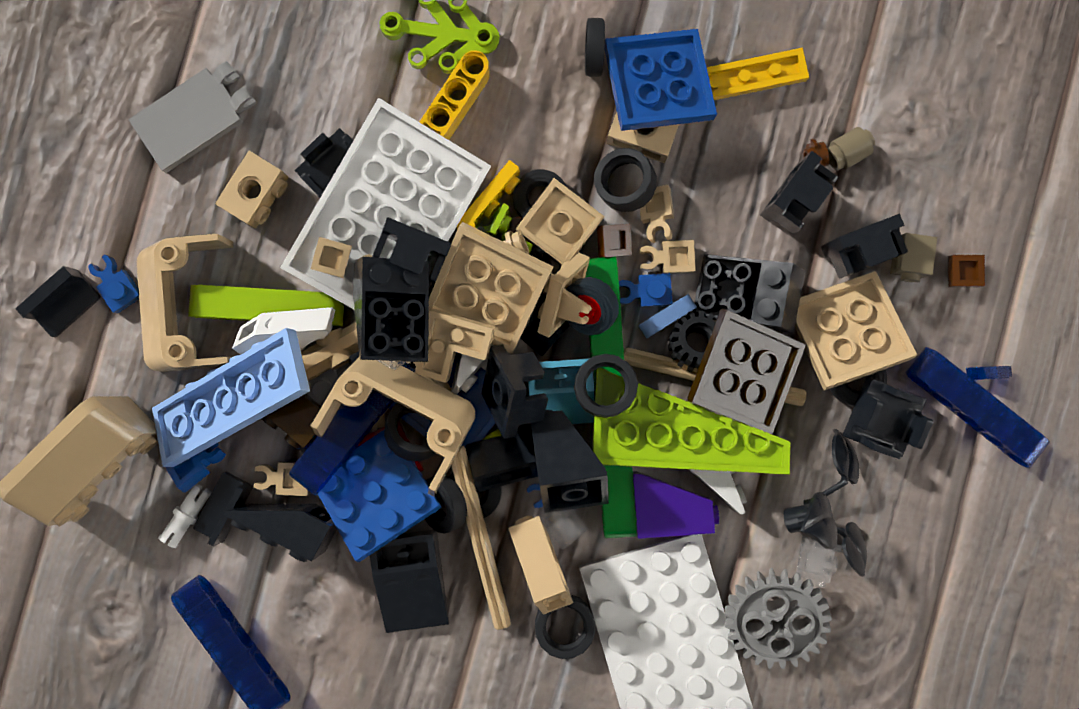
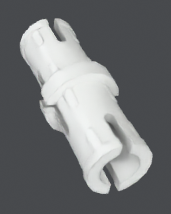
[158,484,212,548]

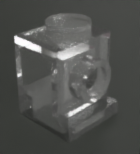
[542,509,588,550]
[796,536,842,588]

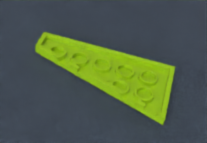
[592,368,790,475]

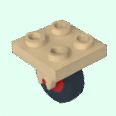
[538,253,619,338]

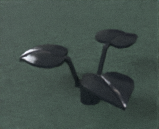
[784,429,867,577]

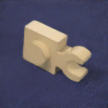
[640,185,674,243]
[640,240,695,274]
[254,462,312,496]

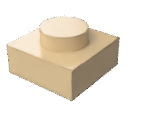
[310,237,352,278]

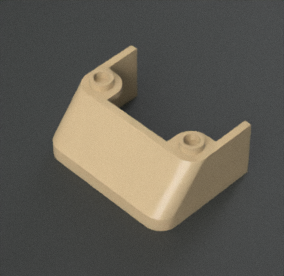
[137,234,233,372]
[311,357,475,497]

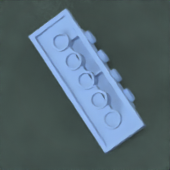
[152,328,310,467]

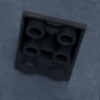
[693,254,805,333]
[353,256,429,362]
[224,504,337,562]
[370,530,449,633]

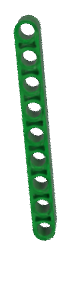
[585,256,637,539]

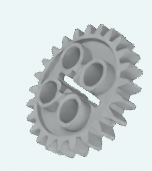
[725,568,832,669]

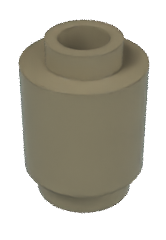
[827,127,875,171]

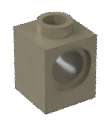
[890,233,938,282]

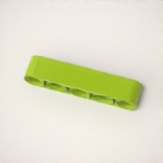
[188,285,344,326]

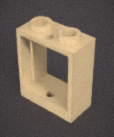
[508,516,573,615]

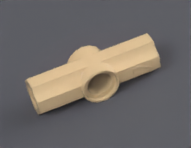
[301,322,359,381]

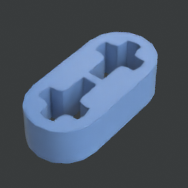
[638,294,697,339]

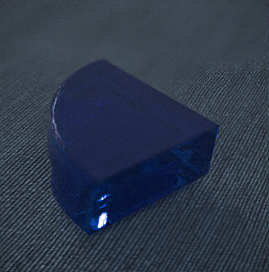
[966,366,1012,380]

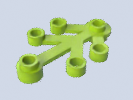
[379,0,500,74]

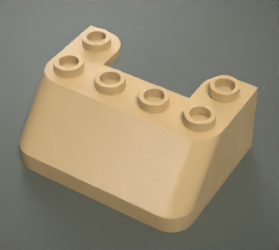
[0,396,158,526]

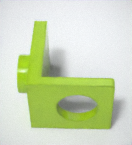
[475,197,513,239]

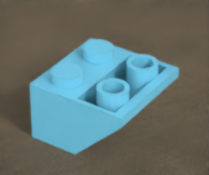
[528,359,594,424]

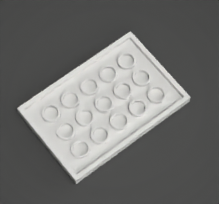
[280,98,491,310]
[579,534,753,709]

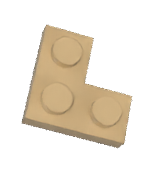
[415,309,496,383]

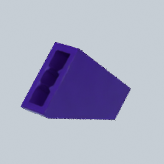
[633,471,719,539]

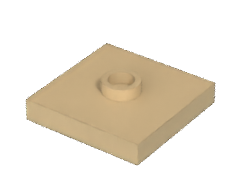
[515,178,605,265]

